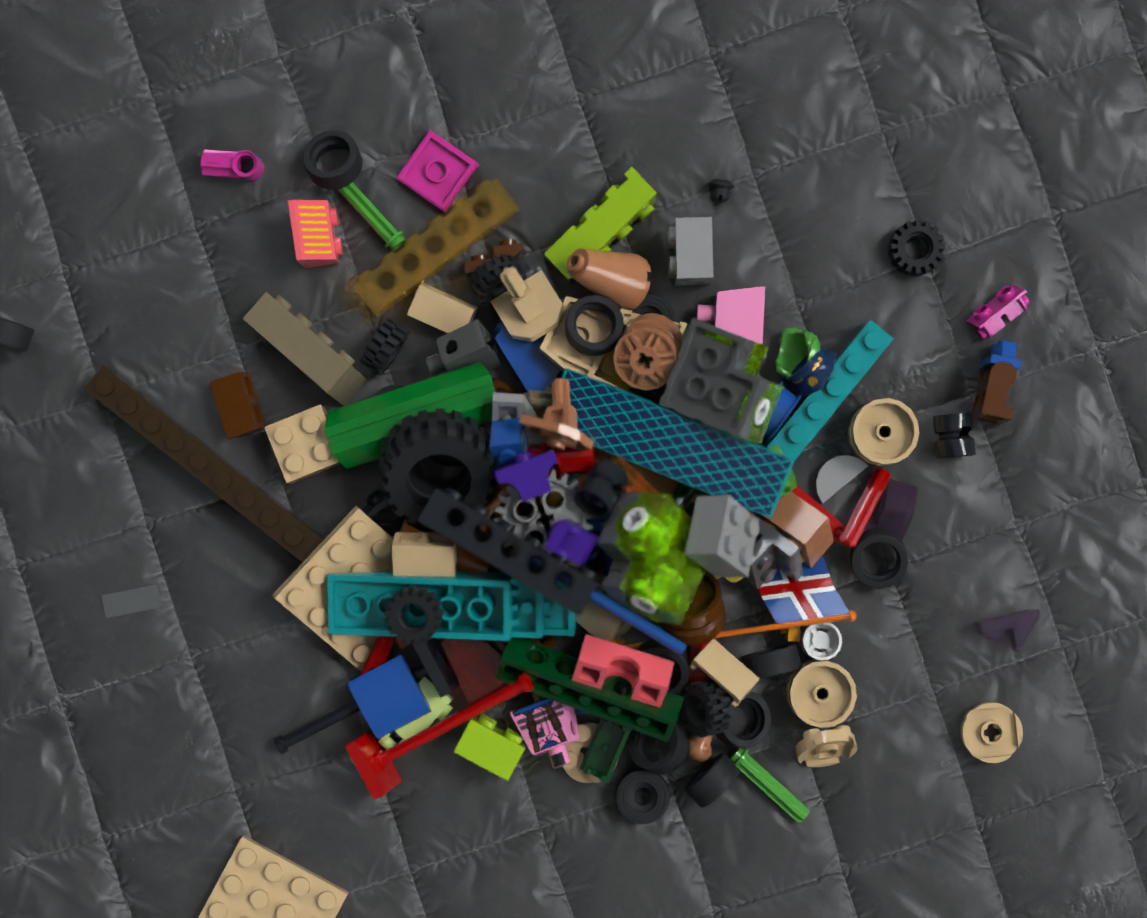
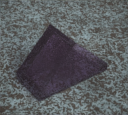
[873,479,918,540]

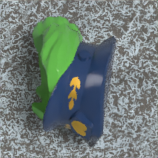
[775,327,838,397]

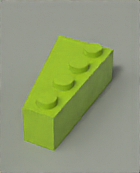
[544,167,657,284]

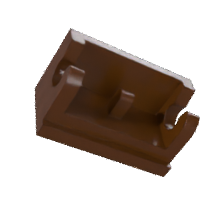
[210,371,266,439]

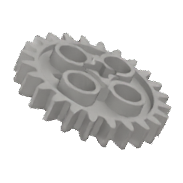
[494,468,593,568]

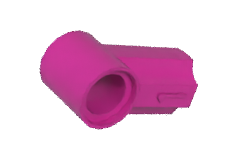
[201,150,264,182]

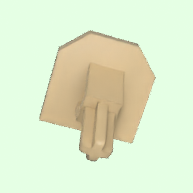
[490,266,564,342]

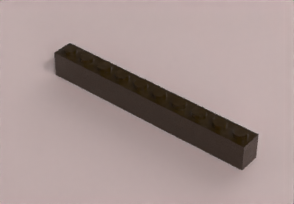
[85,366,325,563]

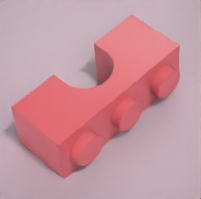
[572,634,674,708]

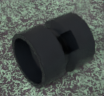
[933,413,976,458]
[574,459,629,518]

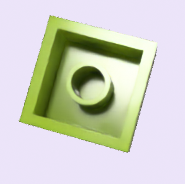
[454,713,526,781]

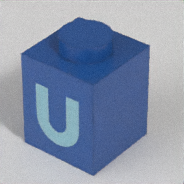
[490,417,528,468]

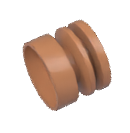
[613,313,683,390]

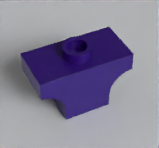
[494,448,558,502]
[544,519,599,565]

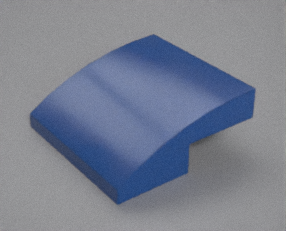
[347,655,432,739]

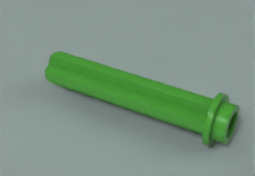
[337,182,406,252]
[729,748,810,823]

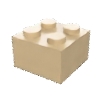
[264,404,341,484]

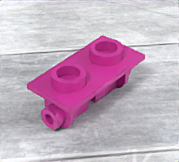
[966,284,1030,340]

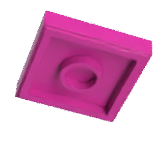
[396,130,479,213]

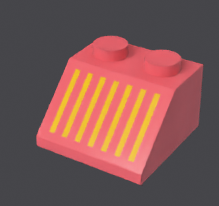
[288,200,343,269]

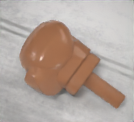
[687,732,713,762]

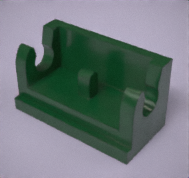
[580,718,631,784]

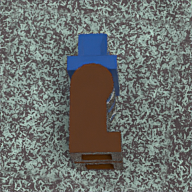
[972,340,1022,425]

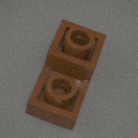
[464,239,524,277]

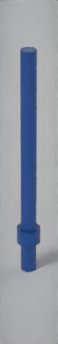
[530,556,687,656]

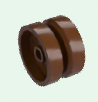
[658,567,726,646]

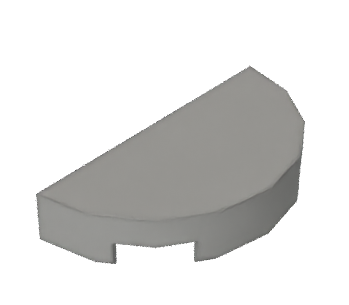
[815,455,868,504]

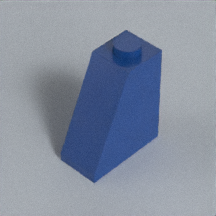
[494,320,562,393]

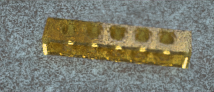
[353,178,519,318]

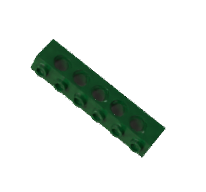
[495,637,684,743]

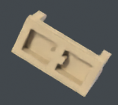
[407,283,478,333]
[392,532,457,577]
[689,638,760,707]

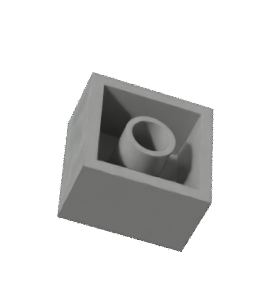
[667,217,714,286]
[685,495,759,577]

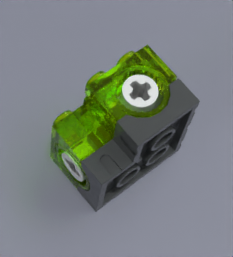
[659,318,784,443]
[597,492,706,624]

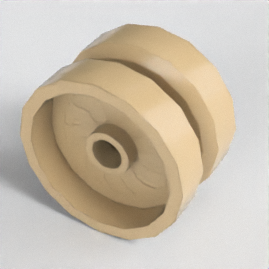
[847,398,919,466]
[786,659,857,728]

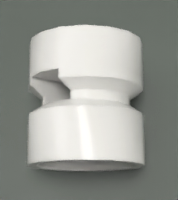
[799,622,842,660]

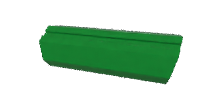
[324,362,496,469]

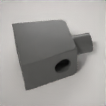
[426,320,502,375]

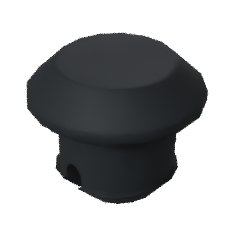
[708,179,734,202]

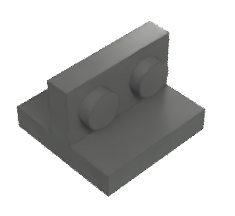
[747,513,804,590]

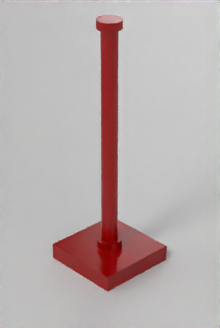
[345,673,534,800]

